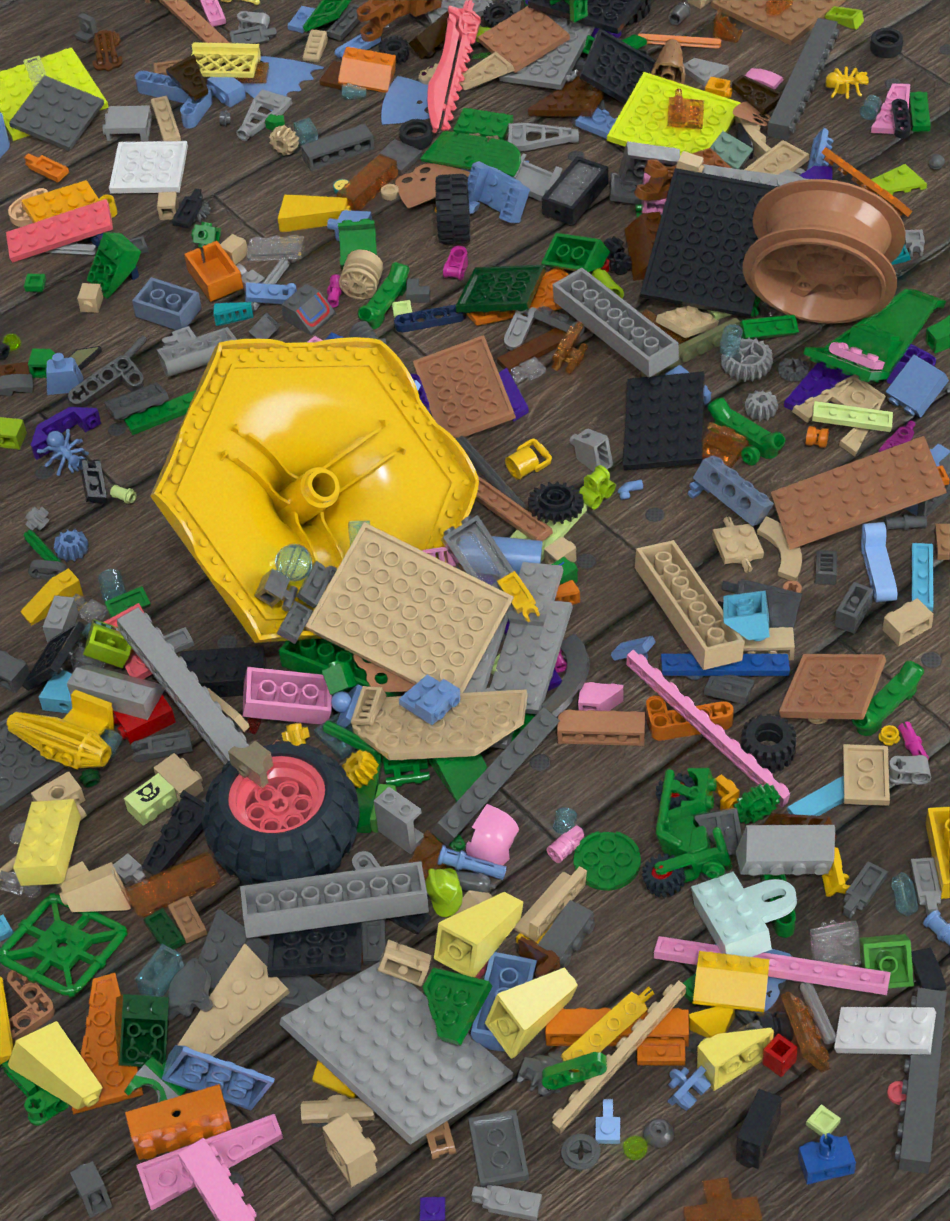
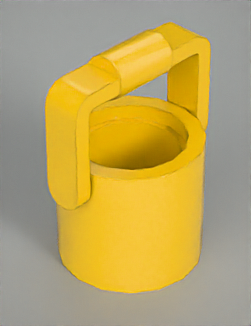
[505,439,552,480]

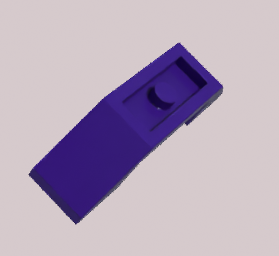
[31,407,101,460]

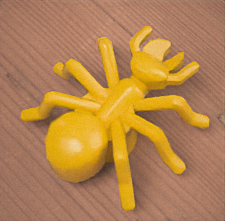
[825,66,869,99]

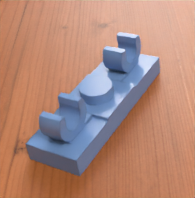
[807,128,833,170]

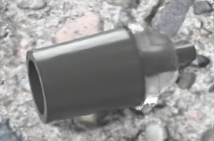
[669,2,691,25]

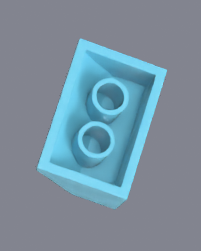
[723,591,770,641]

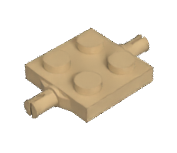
[712,517,764,573]

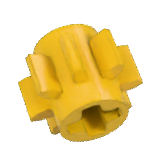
[282,722,310,746]

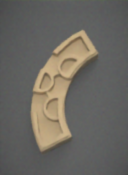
[757,516,802,581]

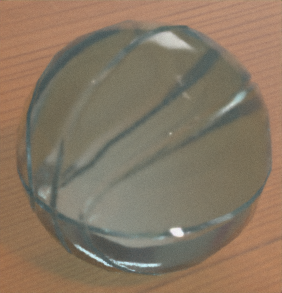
[275,544,312,581]

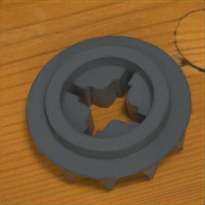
[778,357,809,381]
[561,1134,600,1172]

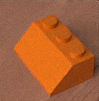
[338,47,396,93]

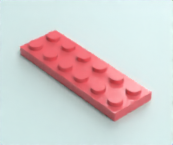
[6,199,113,263]

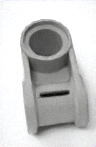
[237,11,270,30]
[889,755,931,785]

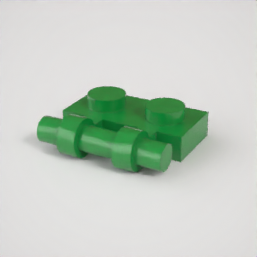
[383,756,430,787]

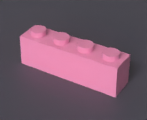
[178,1138,257,1221]

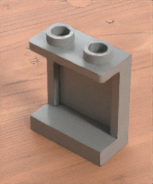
[103,105,152,141]
[513,153,562,201]
[374,787,426,854]

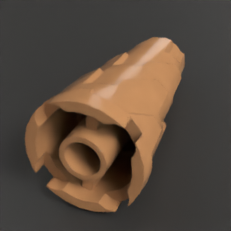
[651,39,686,84]

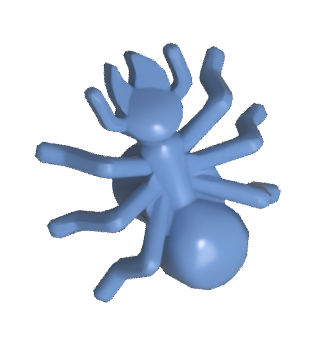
[37,429,89,476]

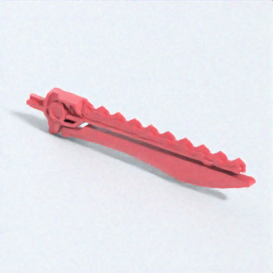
[427,0,481,133]

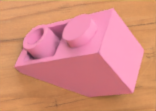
[578,682,624,711]

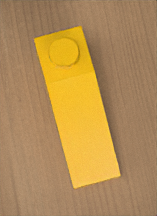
[20,568,83,626]

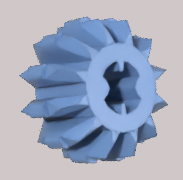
[54,529,89,562]

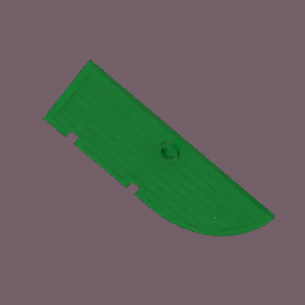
[420,131,521,177]

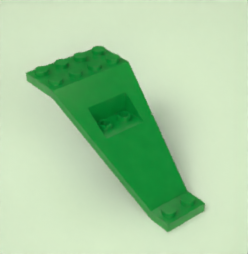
[803,289,946,382]

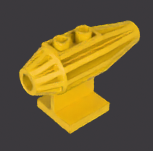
[7,690,115,770]

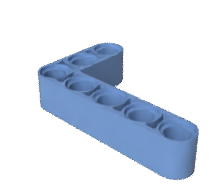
[135,71,213,128]

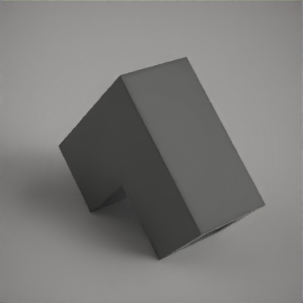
[406,278,431,303]

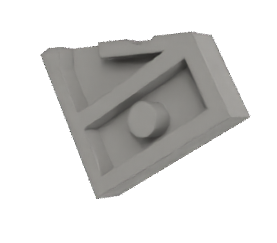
[684,58,729,86]

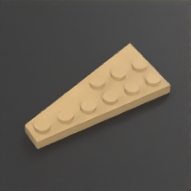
[178,943,289,1057]

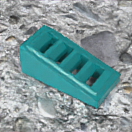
[214,302,254,326]

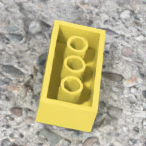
[13,799,81,886]

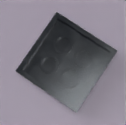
[22,621,85,691]

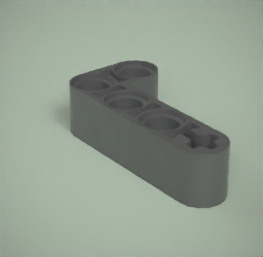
[68,355,143,407]

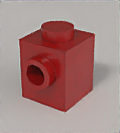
[762,1033,798,1077]

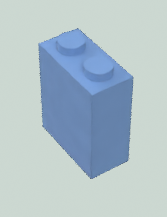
[886,355,949,418]

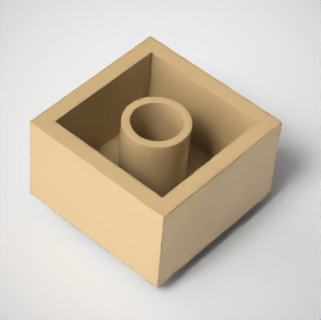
[322,1113,377,1187]

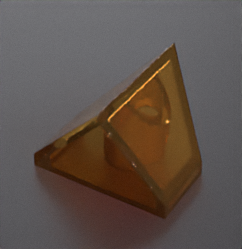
[713,8,743,43]

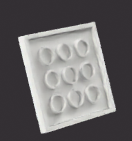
[109,141,188,194]

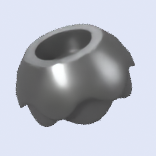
[643,1118,674,1148]

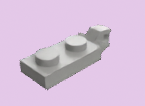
[910,857,941,916]
[471,1185,542,1221]

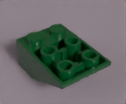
[115,994,169,1067]

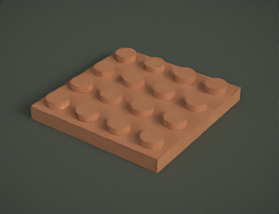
[478,6,570,73]
[779,654,886,720]

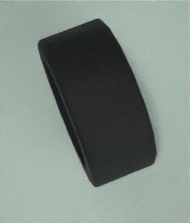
[870,28,903,58]
[399,119,433,150]

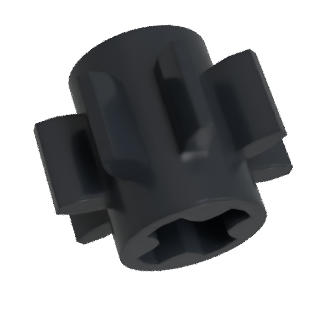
[603,236,625,259]
[609,252,632,275]

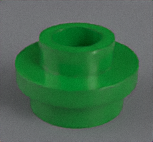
[741,446,760,466]

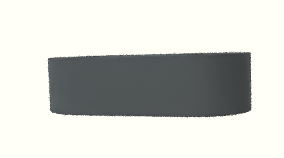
[28,560,68,580]

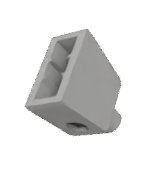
[570,429,613,472]

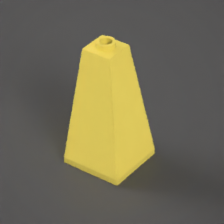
[434,892,523,977]
[485,968,578,1059]
[8,1021,103,1110]

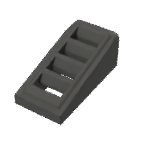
[815,550,837,585]

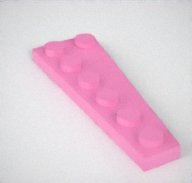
[136,1114,283,1210]

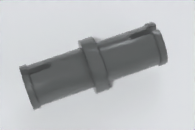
[884,514,927,530]

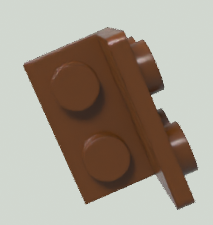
[518,936,560,978]

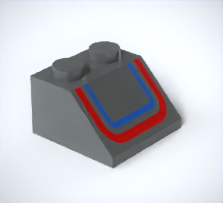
[281,284,336,335]

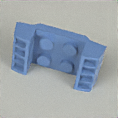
[468,161,530,223]

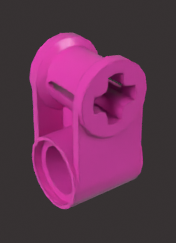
[443,246,468,281]

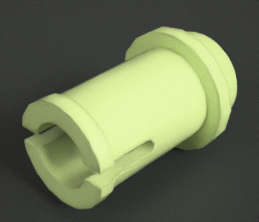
[110,485,137,504]

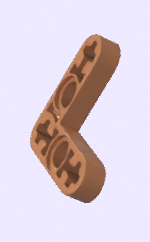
[7,970,55,1045]

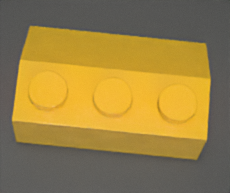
[693,951,770,1012]

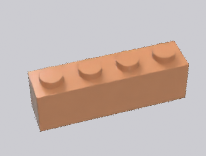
[557,709,645,746]

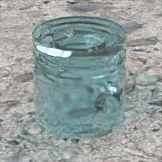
[98,569,126,601]

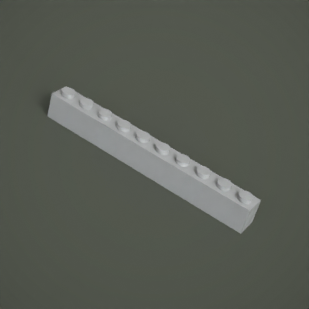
[117,607,249,765]

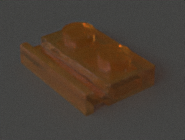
[234,62,270,83]

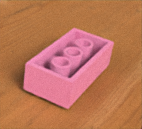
[242,667,332,725]

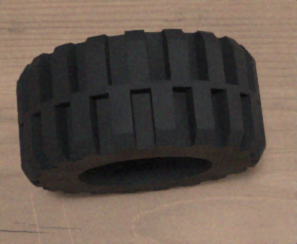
[435,174,470,245]

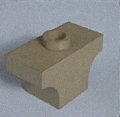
[228,741,273,788]

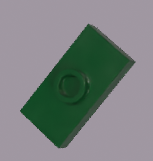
[143,908,186,955]

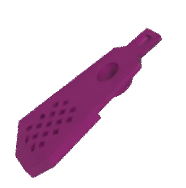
[879,420,916,452]

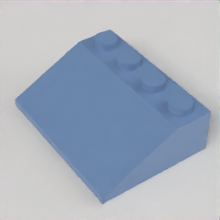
[162,1045,275,1110]

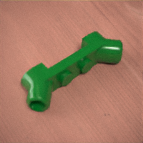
[357,262,410,329]
[708,398,786,459]
[851,660,924,736]

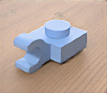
[596,1099,620,1144]

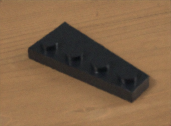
[142,790,204,880]

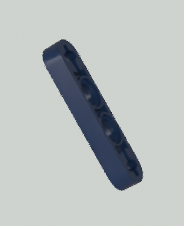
[394,304,466,333]

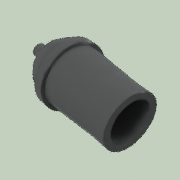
[456,871,496,893]

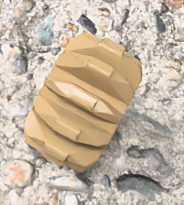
[269,125,300,156]

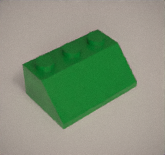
[541,233,610,272]

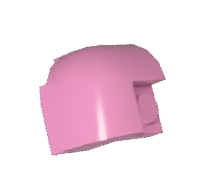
[466,804,519,865]

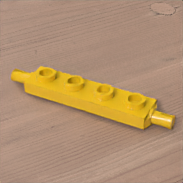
[561,987,654,1073]

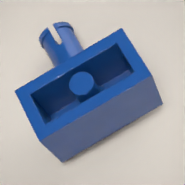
[798,1133,856,1184]

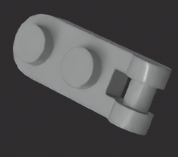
[504,307,536,350]

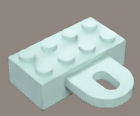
[691,872,797,957]

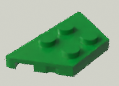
[302,0,351,32]

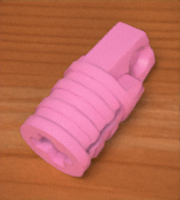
[546,825,584,863]

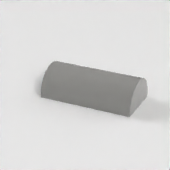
[157,327,237,377]

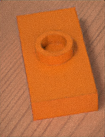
[637,1039,685,1066]

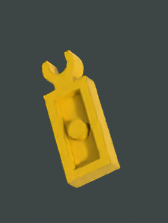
[497,571,540,622]

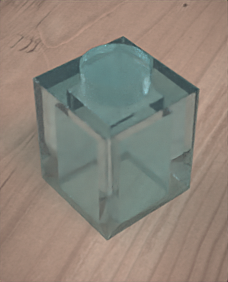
[293,118,318,145]

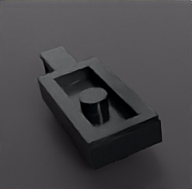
[172,188,203,229]

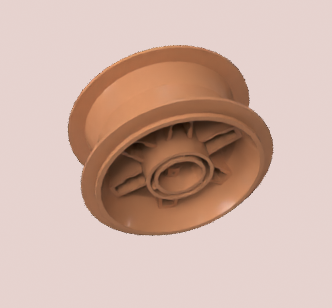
[743,179,906,323]

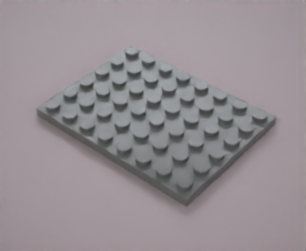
[280,962,513,1144]

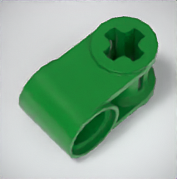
[24,1088,70,1126]

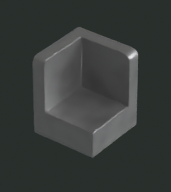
[249,313,280,339]

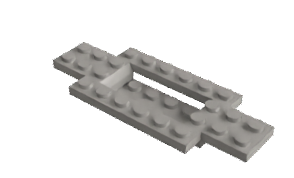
[464,562,573,749]

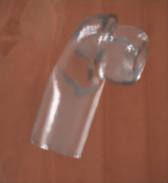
[9,822,26,844]

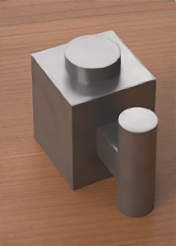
[254,568,298,611]

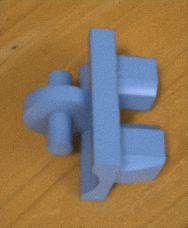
[667,1066,712,1111]

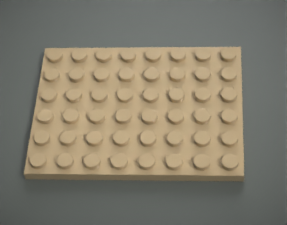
[305,522,514,693]

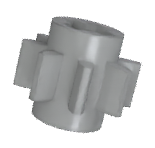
[25,506,49,531]

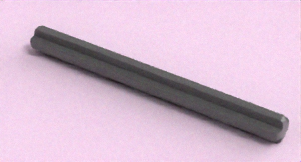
[456,435,525,509]

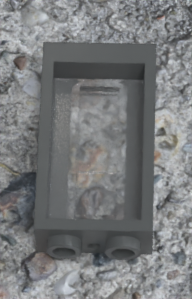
[441,515,514,590]

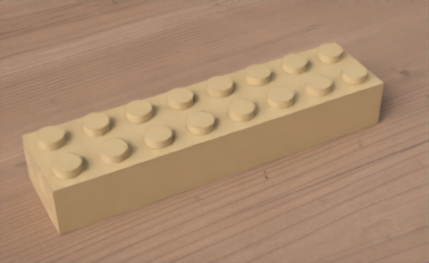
[635,540,744,670]

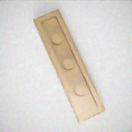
[151,96,181,141]

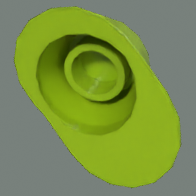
[425,868,463,917]

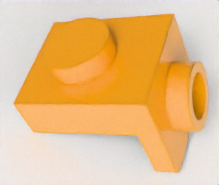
[715,774,740,810]

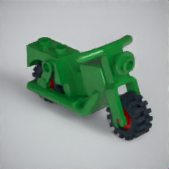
[642,768,732,898]

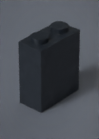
[736,1089,782,1169]

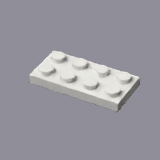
[834,1007,936,1054]

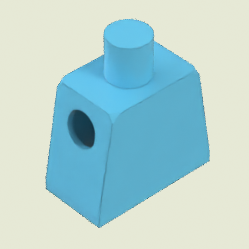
[39,670,72,713]

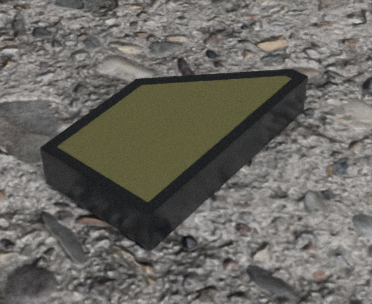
[67,346,102,371]

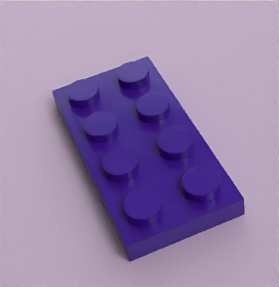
[784,361,854,410]

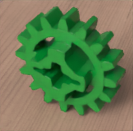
[734,783,781,824]

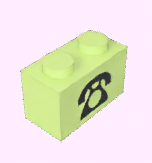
[124,773,178,826]

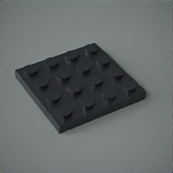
[579,29,656,104]
[267,922,362,977]

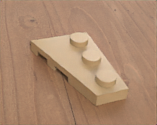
[459,52,515,91]

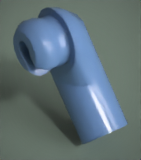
[618,480,643,500]

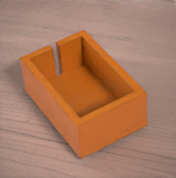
[184,241,243,302]

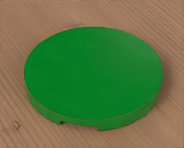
[573,831,641,891]

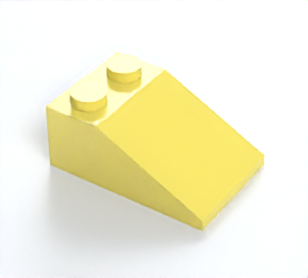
[697,1028,774,1091]

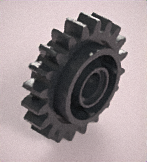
[528,481,584,525]

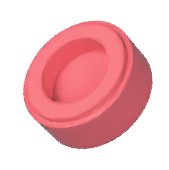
[887,1081,906,1105]

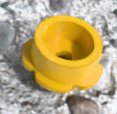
[878,725,900,746]

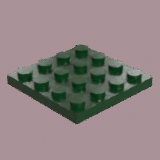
[455,265,546,313]

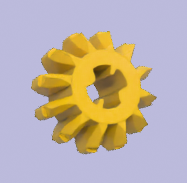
[342,750,379,788]

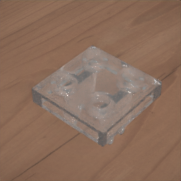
[810,920,861,966]

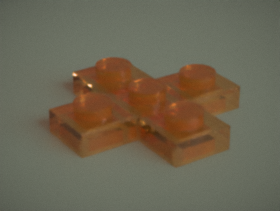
[683,1177,762,1221]

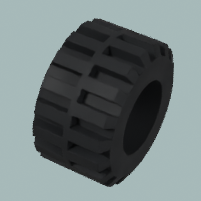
[741,714,796,773]

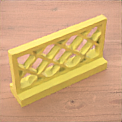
[192,42,261,78]

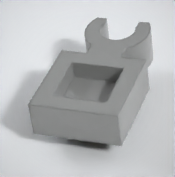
[905,229,925,257]

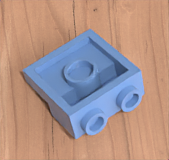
[399,674,461,725]

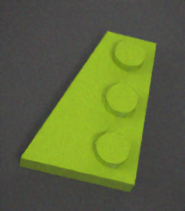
[861,164,927,195]

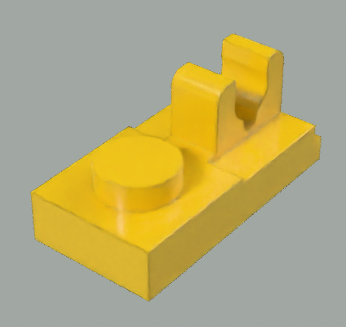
[822,847,850,897]

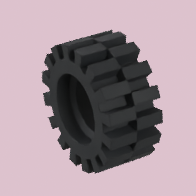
[483,1,513,28]
[379,36,410,65]

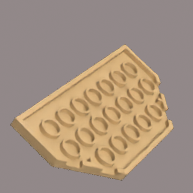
[352,689,528,760]

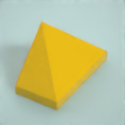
[689,1007,735,1038]

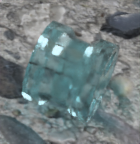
[553,807,577,834]

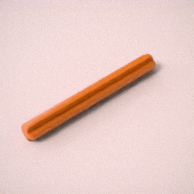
[638,33,721,49]

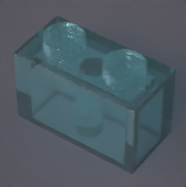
[135,944,184,997]

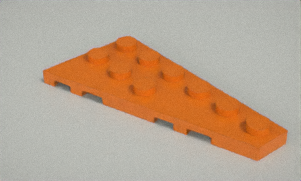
[821,147,912,217]
[467,268,569,326]
[72,973,143,1114]

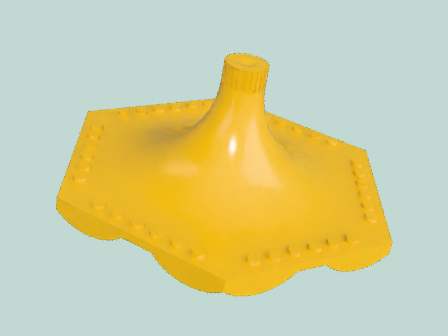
[150,337,479,643]

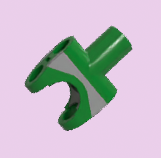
[124,1056,187,1103]

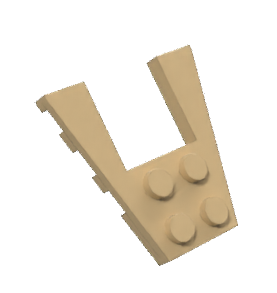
[792,374,886,456]

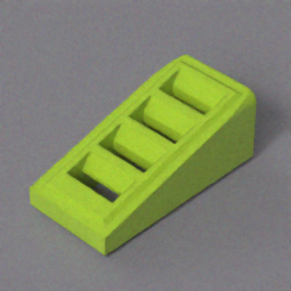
[825,6,864,30]

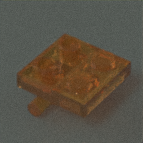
[667,88,704,129]
[551,321,588,374]
[703,422,749,468]

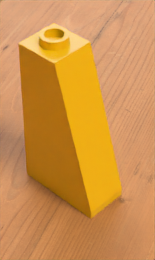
[278,194,351,232]

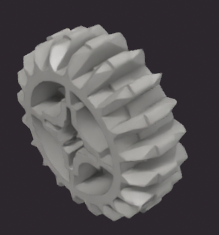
[721,337,773,382]

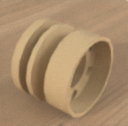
[339,250,383,300]

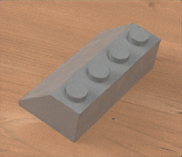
[67,665,165,720]
[736,825,835,876]

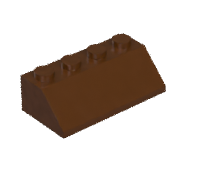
[624,212,661,281]

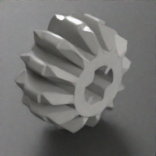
[745,390,778,422]

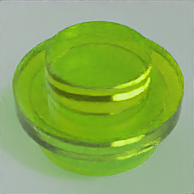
[2,333,21,351]
[623,1136,648,1160]

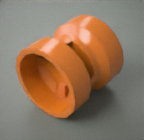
[806,426,829,448]

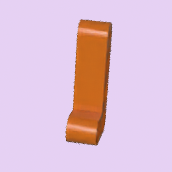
[646,696,734,741]

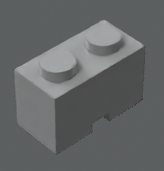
[43,596,79,643]

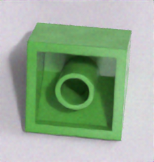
[859,934,914,988]

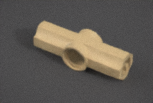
[301,1095,375,1124]

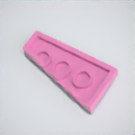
[871,83,910,134]

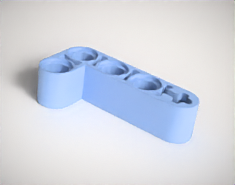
[861,522,897,603]

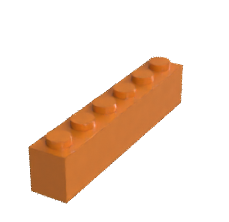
[546,1007,689,1047]

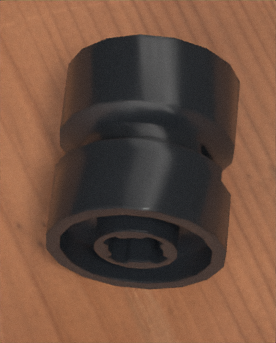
[753,1011,794,1042]

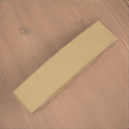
[735,116,771,159]

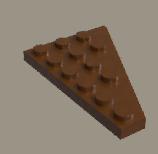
[528,75,606,117]

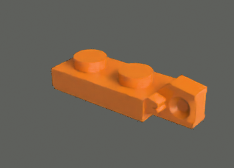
[24,153,69,182]

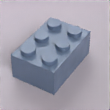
[132,277,202,330]

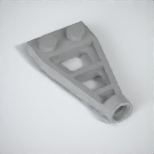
[236,89,292,141]
[508,123,579,151]

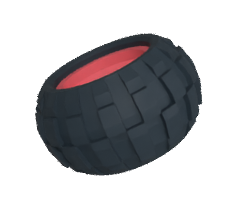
[202,741,360,885]

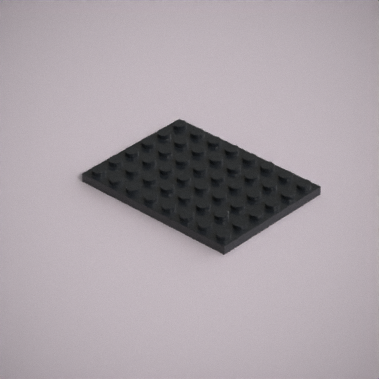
[640,168,778,318]

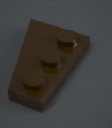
[166,54,209,101]
[731,75,782,115]

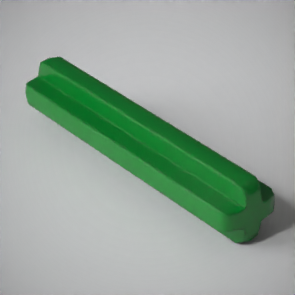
[24,530,62,563]
[323,720,379,757]

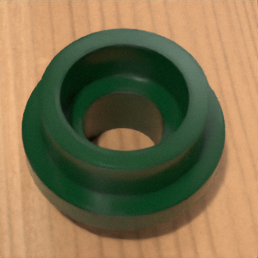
[79,769,101,788]

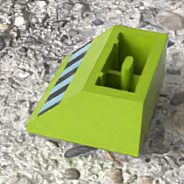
[83,619,131,668]

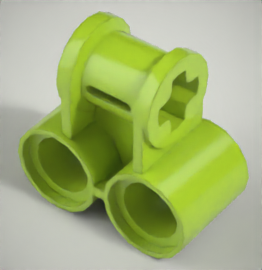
[580,465,616,510]

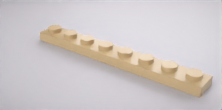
[552,980,686,1134]

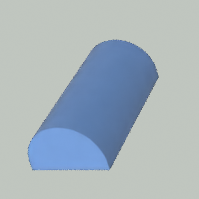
[457,534,543,576]
[471,952,537,1051]

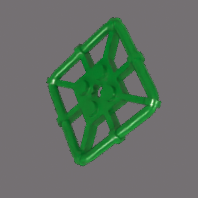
[0,892,128,998]

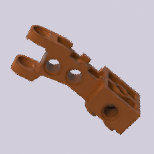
[357,0,442,42]
[634,148,731,201]

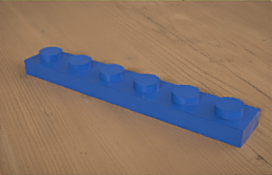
[660,654,790,676]

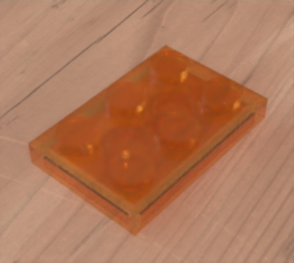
[781,991,830,1073]

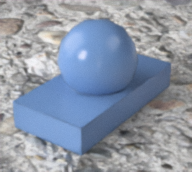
[611,636,656,661]
[331,684,362,728]

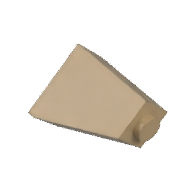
[60,862,131,912]

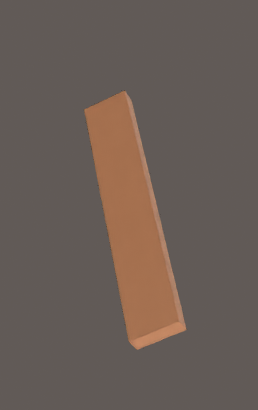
[475,476,553,541]

